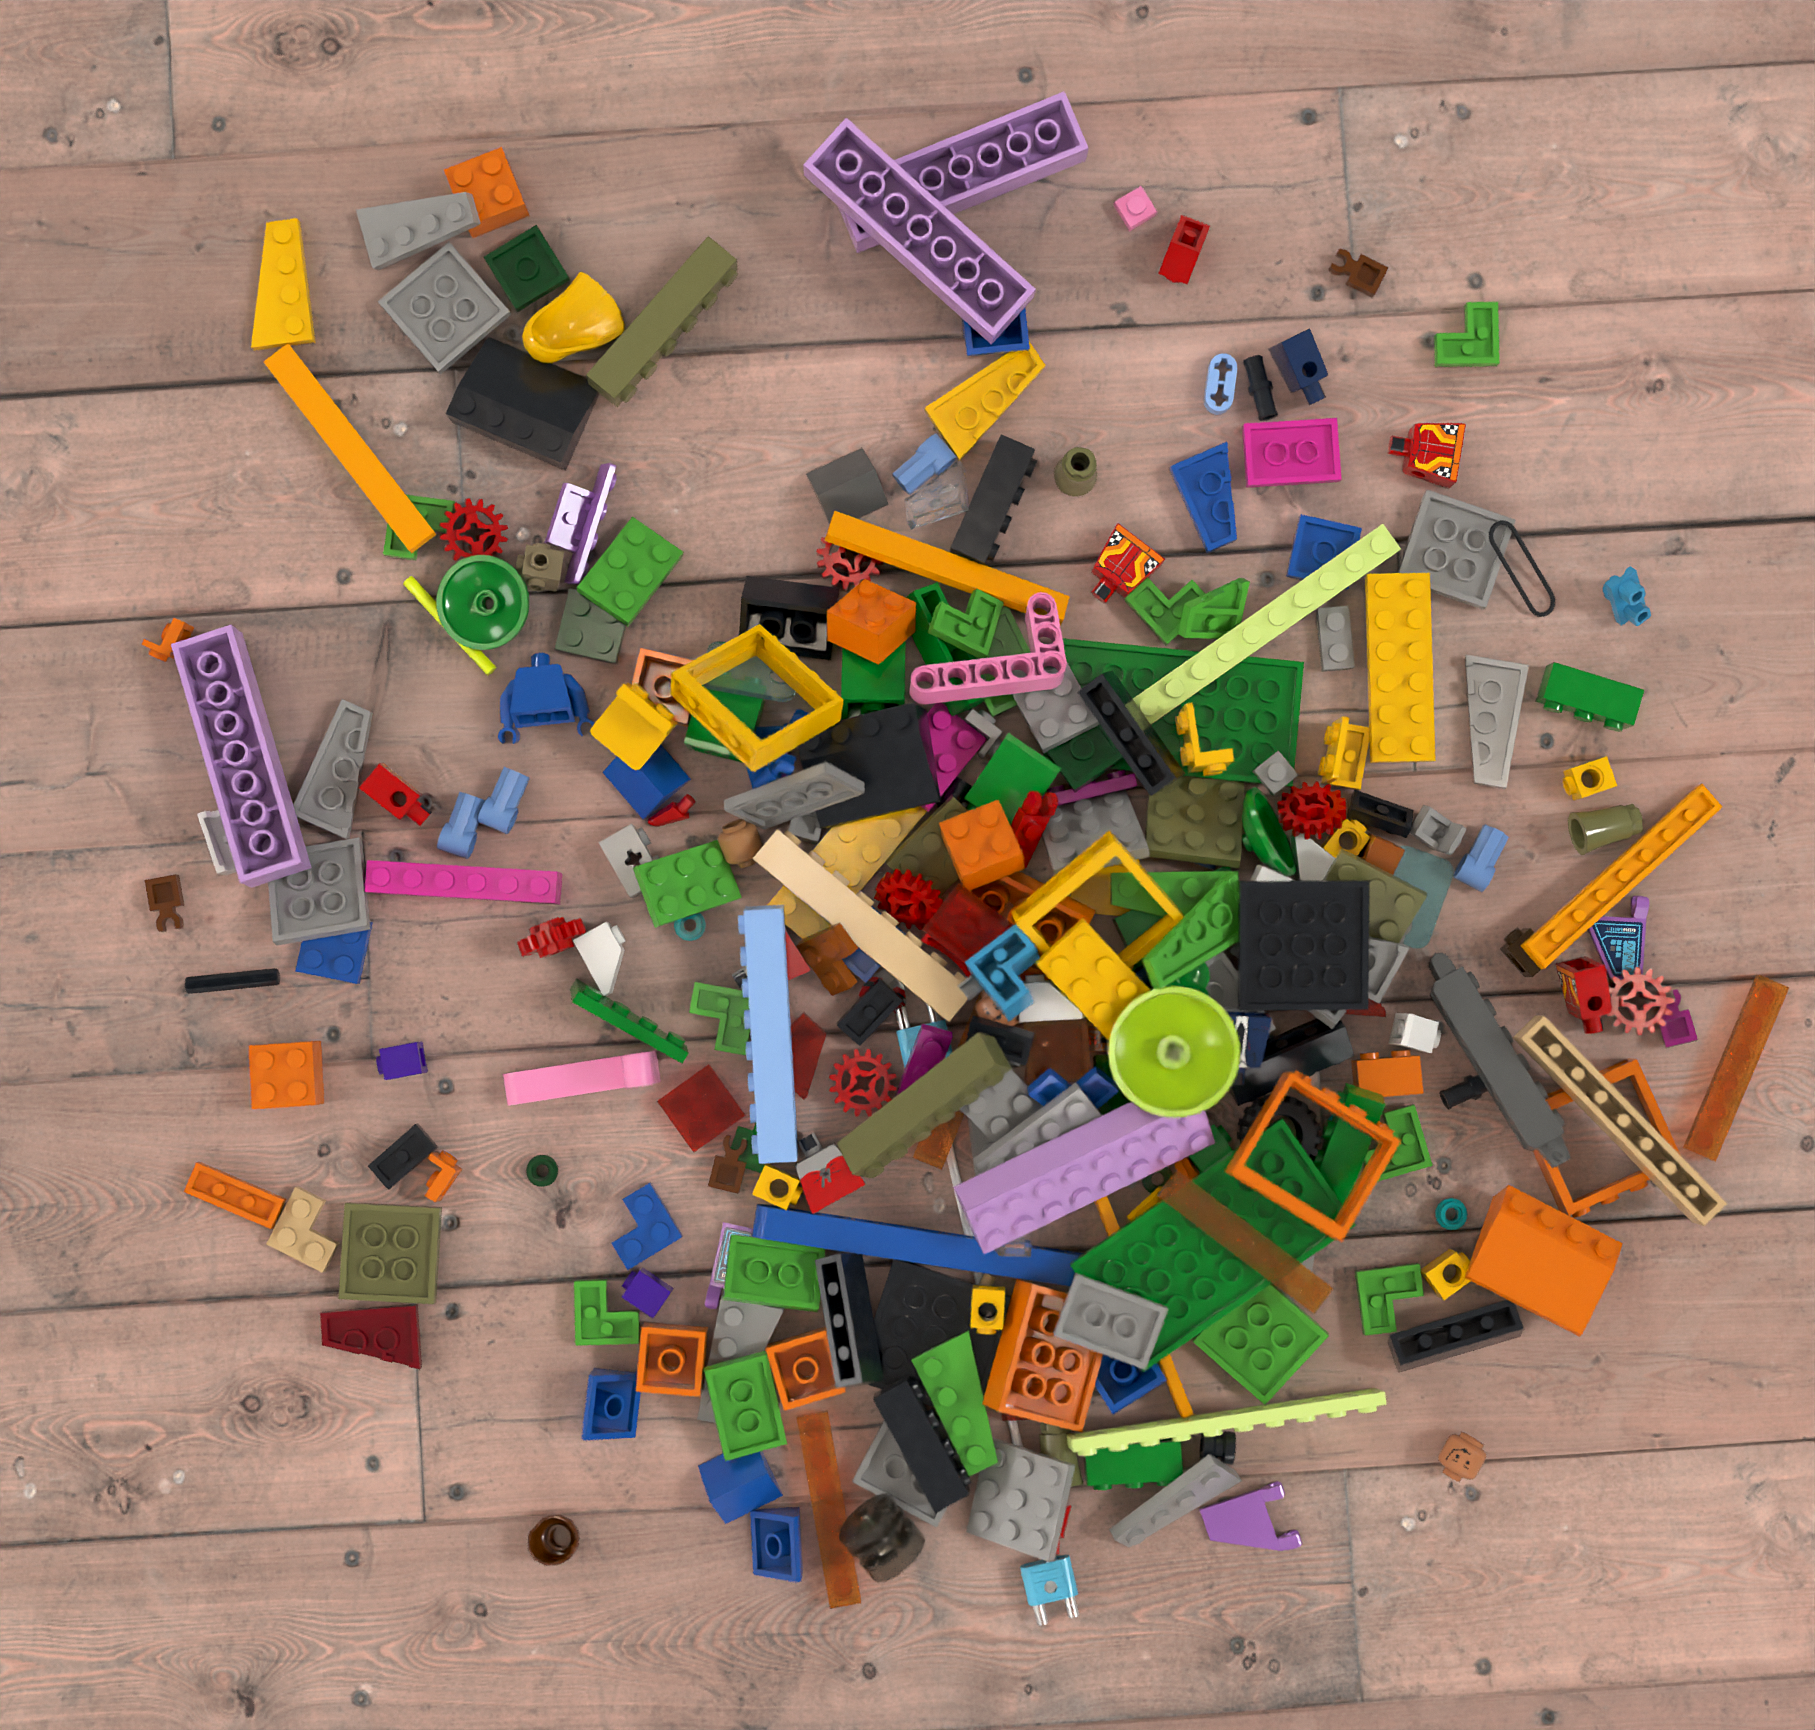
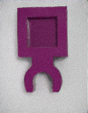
[1656,989,1698,1049]

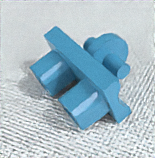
[1603,566,1651,626]

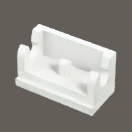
[197,810,237,875]

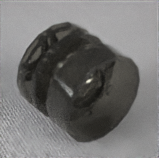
[839,1493,925,1583]

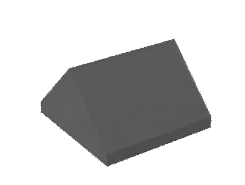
[806,448,888,525]

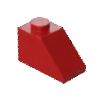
[1158,215,1210,285]

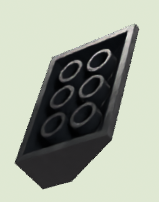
[446,337,600,470]
[798,702,941,829]

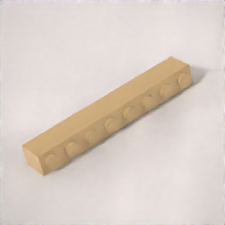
[753,829,968,1022]
[1512,1016,1727,1226]

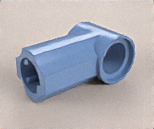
[892,433,957,496]
[478,767,530,834]
[437,792,485,859]
[1453,825,1509,892]

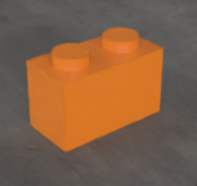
[1351,1049,1424,1097]

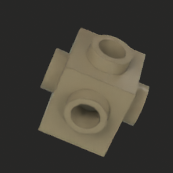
[515,543,564,592]

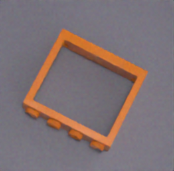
[1533,1058,1681,1218]
[1225,1070,1401,1242]

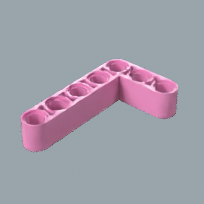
[909,592,1066,704]
[503,1051,661,1106]

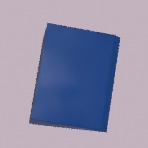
[962,308,1030,356]
[603,745,691,820]
[1095,1354,1167,1415]
[581,1368,641,1441]
[698,1451,783,1524]
[750,1507,803,1583]

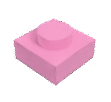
[1114,186,1157,231]

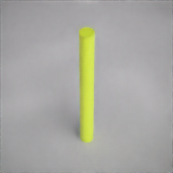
[403,576,496,676]

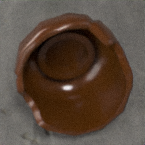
[528,1514,580,1566]

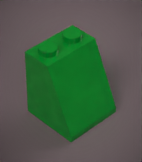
[841,641,906,720]
[684,673,768,763]
[964,733,1061,825]

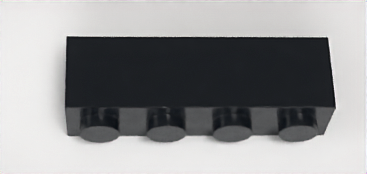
[950,434,1038,565]
[1078,670,1185,796]
[1228,1018,1355,1106]
[815,1253,884,1388]
[1388,1300,1524,1373]
[873,1375,972,1514]

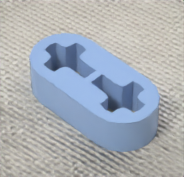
[1204,353,1237,415]

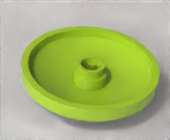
[1108,986,1240,1118]

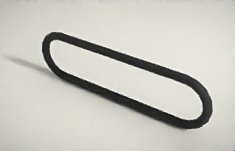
[1489,520,1555,617]

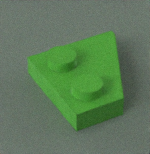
[1178,578,1250,639]

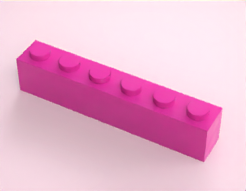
[365,860,562,905]

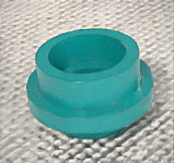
[674,913,706,941]
[1435,1198,1468,1230]

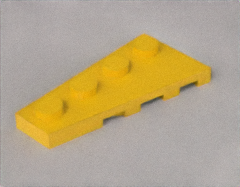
[251,218,315,351]
[924,341,1045,461]

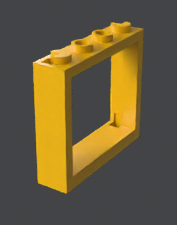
[670,624,844,772]
[1011,830,1184,970]

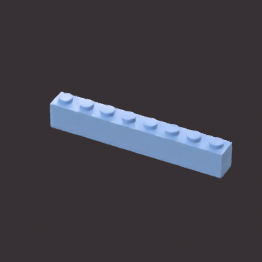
[738,905,798,1164]

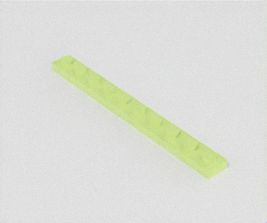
[1133,524,1401,725]
[1066,1388,1387,1456]

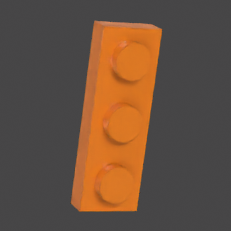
[183,1162,286,1229]

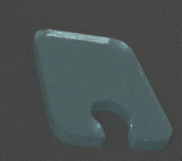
[704,641,796,702]
[1393,846,1454,949]

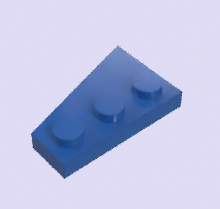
[1169,442,1237,553]

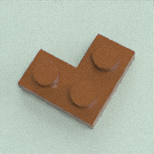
[796,922,858,996]

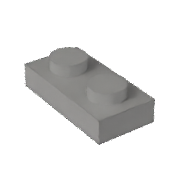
[1316,606,1355,672]

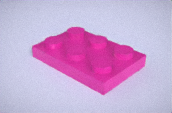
[1242,418,1342,488]
[921,703,987,812]

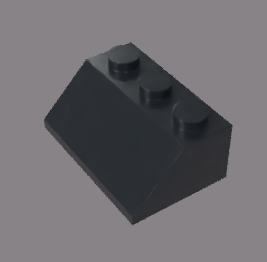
[739,576,840,660]

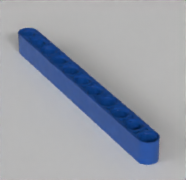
[752,1204,1084,1286]

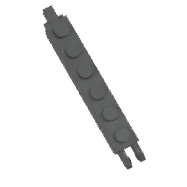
[1428,952,1571,1168]

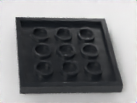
[1238,880,1370,1010]
[867,1259,1011,1407]

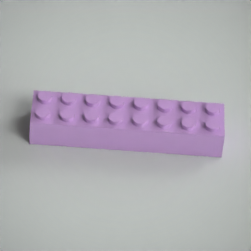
[838,91,1089,253]
[803,118,1036,344]
[171,625,312,888]
[953,1102,1215,1254]

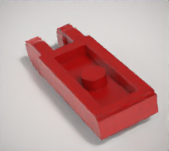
[1010,791,1059,868]

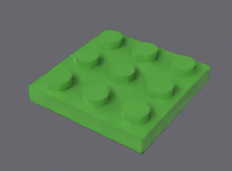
[1193,1284,1329,1405]

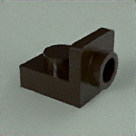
[1500,927,1541,977]

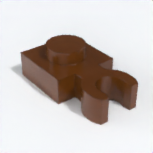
[1328,249,1389,298]
[144,874,185,932]
[708,1134,747,1194]

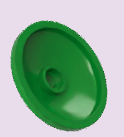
[436,555,529,650]
[1242,787,1296,876]

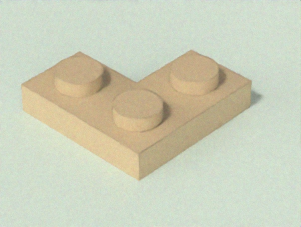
[266,1186,340,1273]

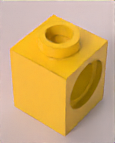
[1562,756,1617,801]
[1320,819,1371,858]
[752,1163,803,1210]
[1420,1249,1470,1300]
[971,1285,1005,1334]

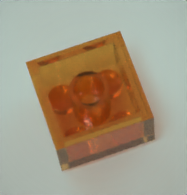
[1021,1017,1091,1085]

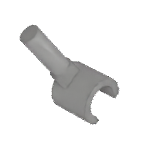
[958,975,983,1001]

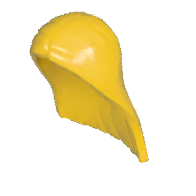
[522,272,625,363]

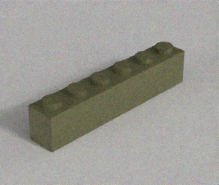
[586,236,738,407]
[837,1032,1012,1178]

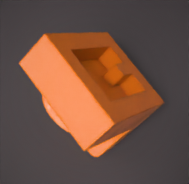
[142,617,194,662]
[424,1150,462,1203]

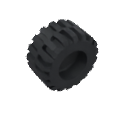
[1237,1094,1322,1159]

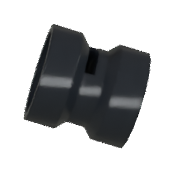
[1199,1431,1236,1464]

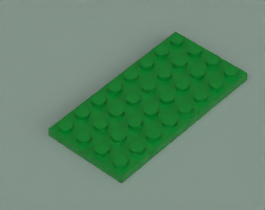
[1043,638,1304,787]
[1070,1118,1356,1371]

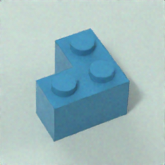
[965,924,1040,1021]

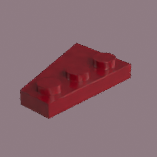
[320,1304,422,1370]

